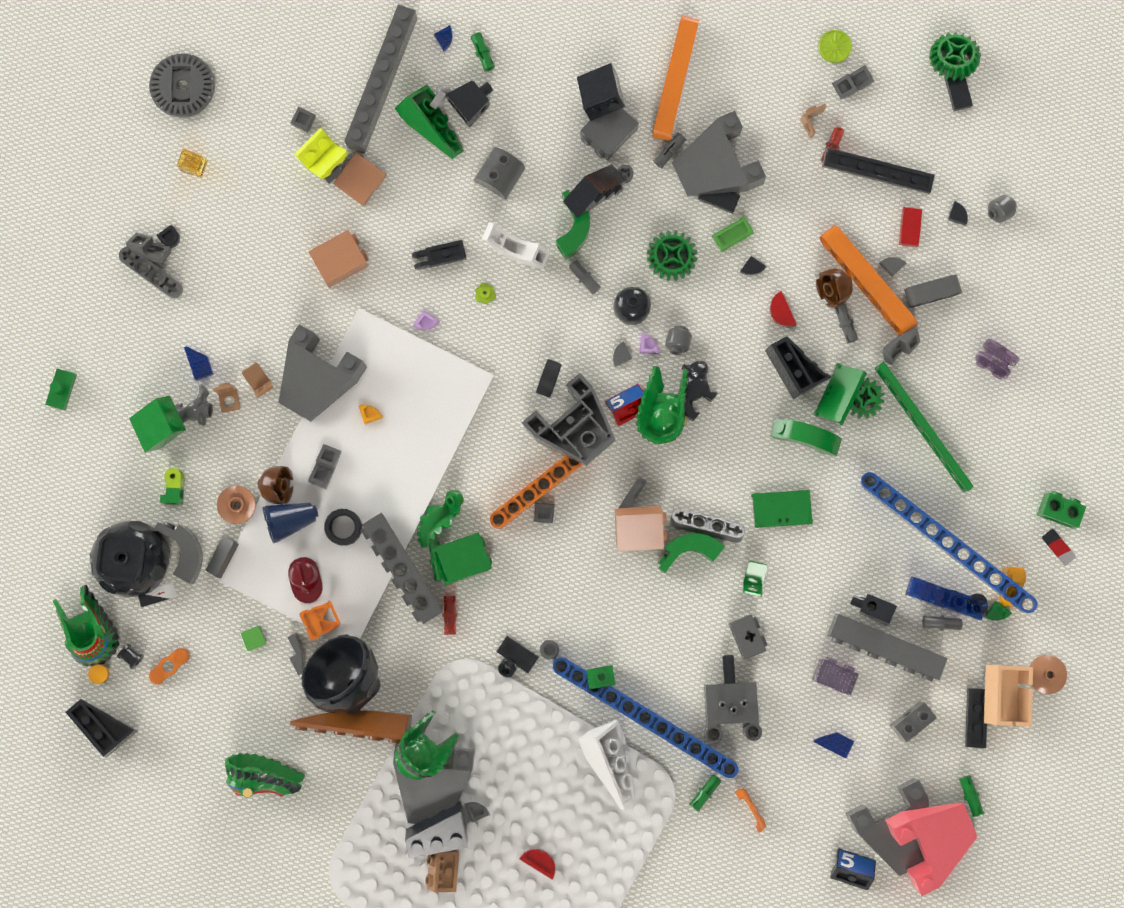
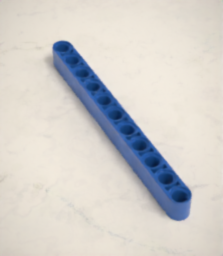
[861,472,1038,614]
[553,657,739,778]

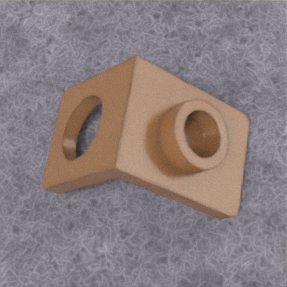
[801,104,827,138]
[241,362,273,398]
[213,383,241,413]

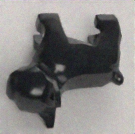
[682,360,718,421]

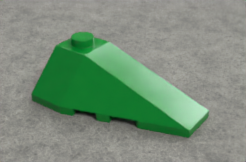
[395,84,464,159]

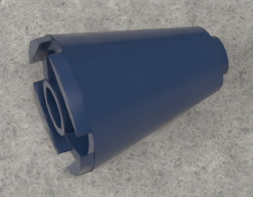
[262,503,319,544]

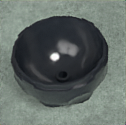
[89,521,169,598]
[301,634,381,714]

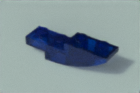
[905,576,987,621]

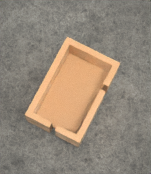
[984,664,1033,727]

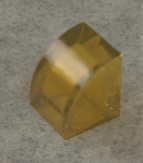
[177,149,208,178]

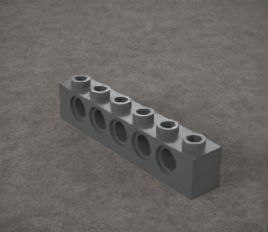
[361,512,443,624]

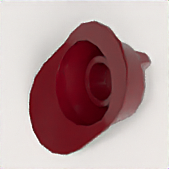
[288,557,323,603]

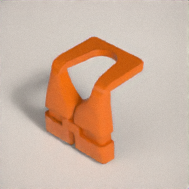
[299,601,341,641]

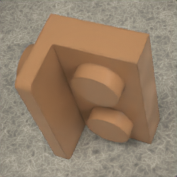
[425,850,459,892]

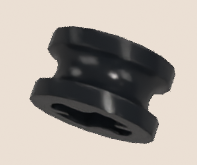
[498,657,518,678]

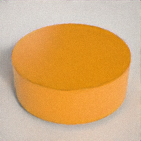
[88,664,110,684]

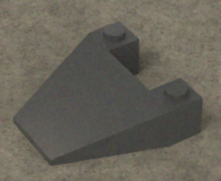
[672,111,766,196]
[278,324,367,422]
[522,373,616,466]
[393,743,475,824]
[845,778,929,876]

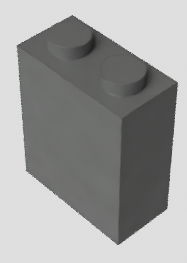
[580,108,639,161]

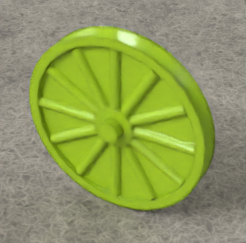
[818,30,852,63]

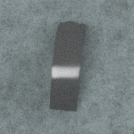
[154,521,203,584]

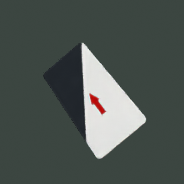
[138,582,177,607]

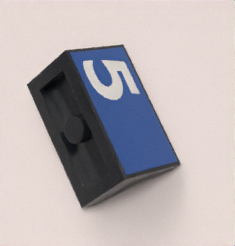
[830,848,876,891]

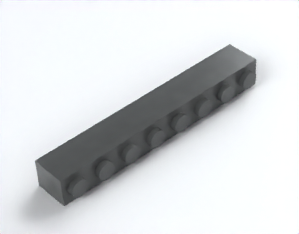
[344,4,417,154]

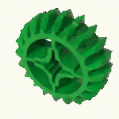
[929,32,981,81]
[647,230,698,281]

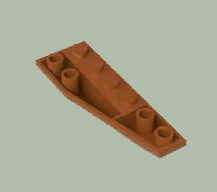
[290,710,412,743]

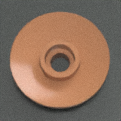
[217,485,256,524]
[1029,655,1067,694]

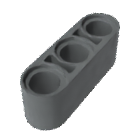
[904,274,962,308]

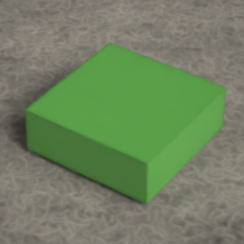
[241,626,267,651]

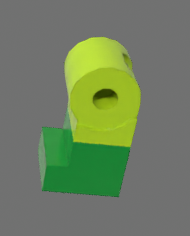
[160,468,185,505]

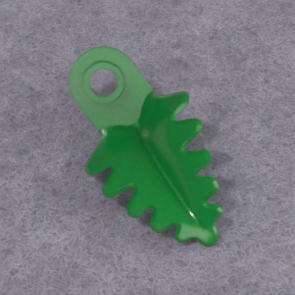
[416,490,464,548]

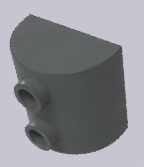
[474,147,525,200]

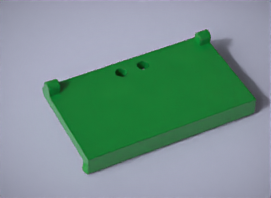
[813,363,867,425]
[751,490,813,528]

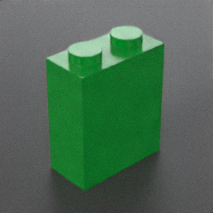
[129,396,186,453]
[432,532,492,586]

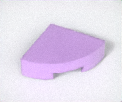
[413,311,440,330]
[640,334,659,354]

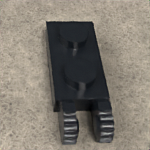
[412,240,467,270]

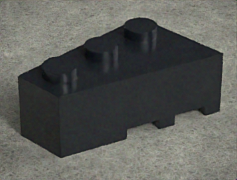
[765,336,831,400]
[65,699,138,758]

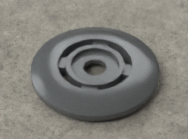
[149,53,215,118]

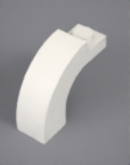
[482,222,550,269]

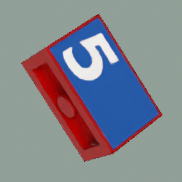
[604,384,643,427]

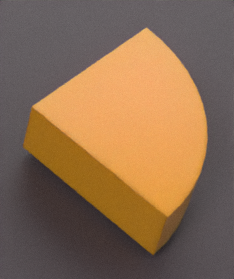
[359,405,383,424]

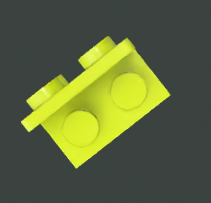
[294,128,349,180]

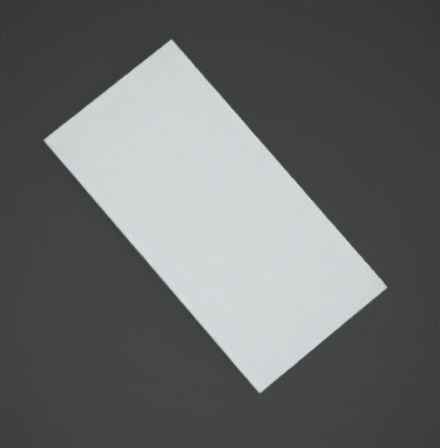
[217,308,494,639]

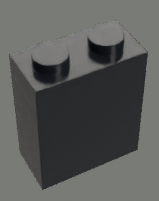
[577,63,625,121]

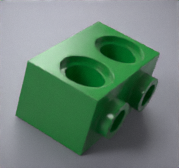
[1037,491,1087,529]

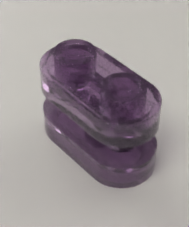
[974,339,1020,380]

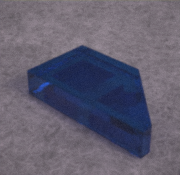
[184,346,214,381]
[813,732,855,759]

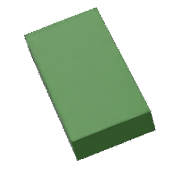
[712,217,754,252]

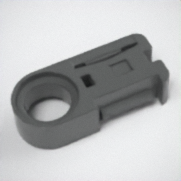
[619,477,647,508]

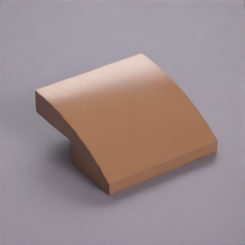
[333,152,387,206]

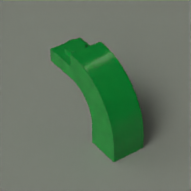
[556,190,590,260]
[770,418,842,457]
[658,533,725,573]

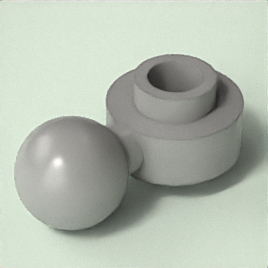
[430,84,451,110]

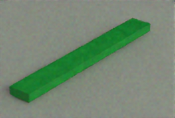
[875,361,974,492]

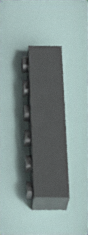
[827,614,948,682]

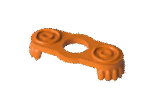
[149,648,190,685]
[735,788,766,833]

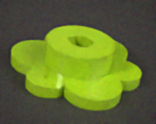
[475,282,496,304]

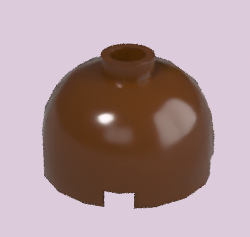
[816,268,853,308]
[257,466,294,505]

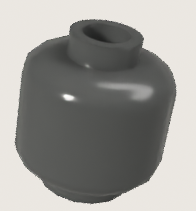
[988,195,1017,223]
[665,326,692,355]

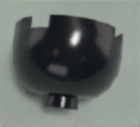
[613,286,651,325]

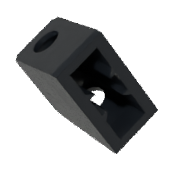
[446,81,494,127]
[850,593,897,626]

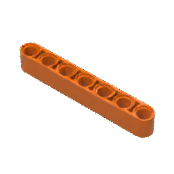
[652,15,699,141]
[819,225,918,335]
[490,456,584,529]

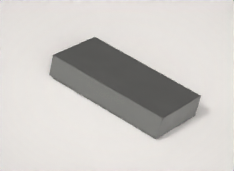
[205,536,239,579]

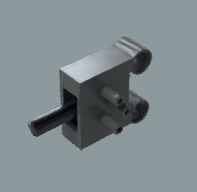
[704,655,762,743]

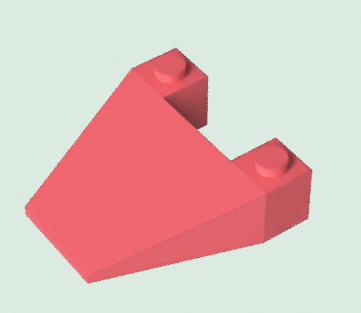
[885,802,977,896]

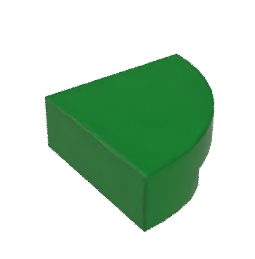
[984,601,1012,621]

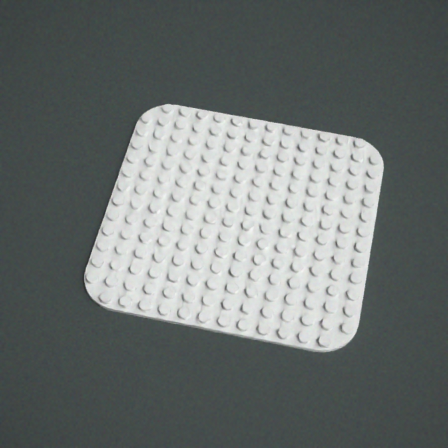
[329,659,675,908]

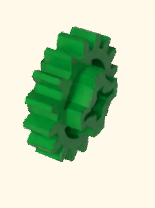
[850,377,885,419]

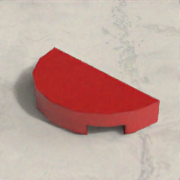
[769,291,797,328]
[519,849,555,880]

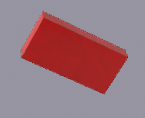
[899,207,923,247]

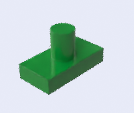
[45,369,77,411]

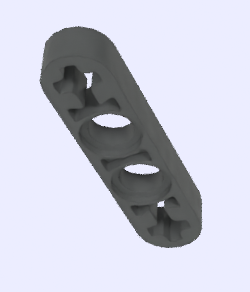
[119,247,183,298]
[670,509,745,543]

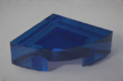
[434,25,453,52]

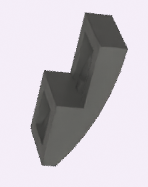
[832,65,875,100]
[126,233,171,264]
[882,328,921,364]
[308,444,341,489]
[287,633,305,676]

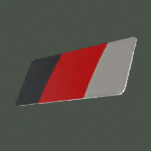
[1042,529,1076,566]

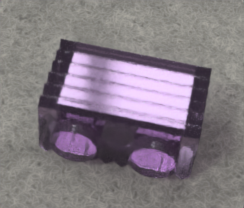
[812,657,859,696]

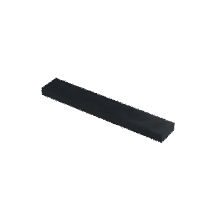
[822,147,935,194]

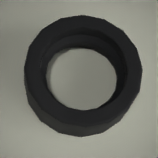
[536,359,562,398]
[324,509,362,546]

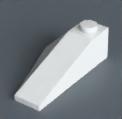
[578,720,635,809]

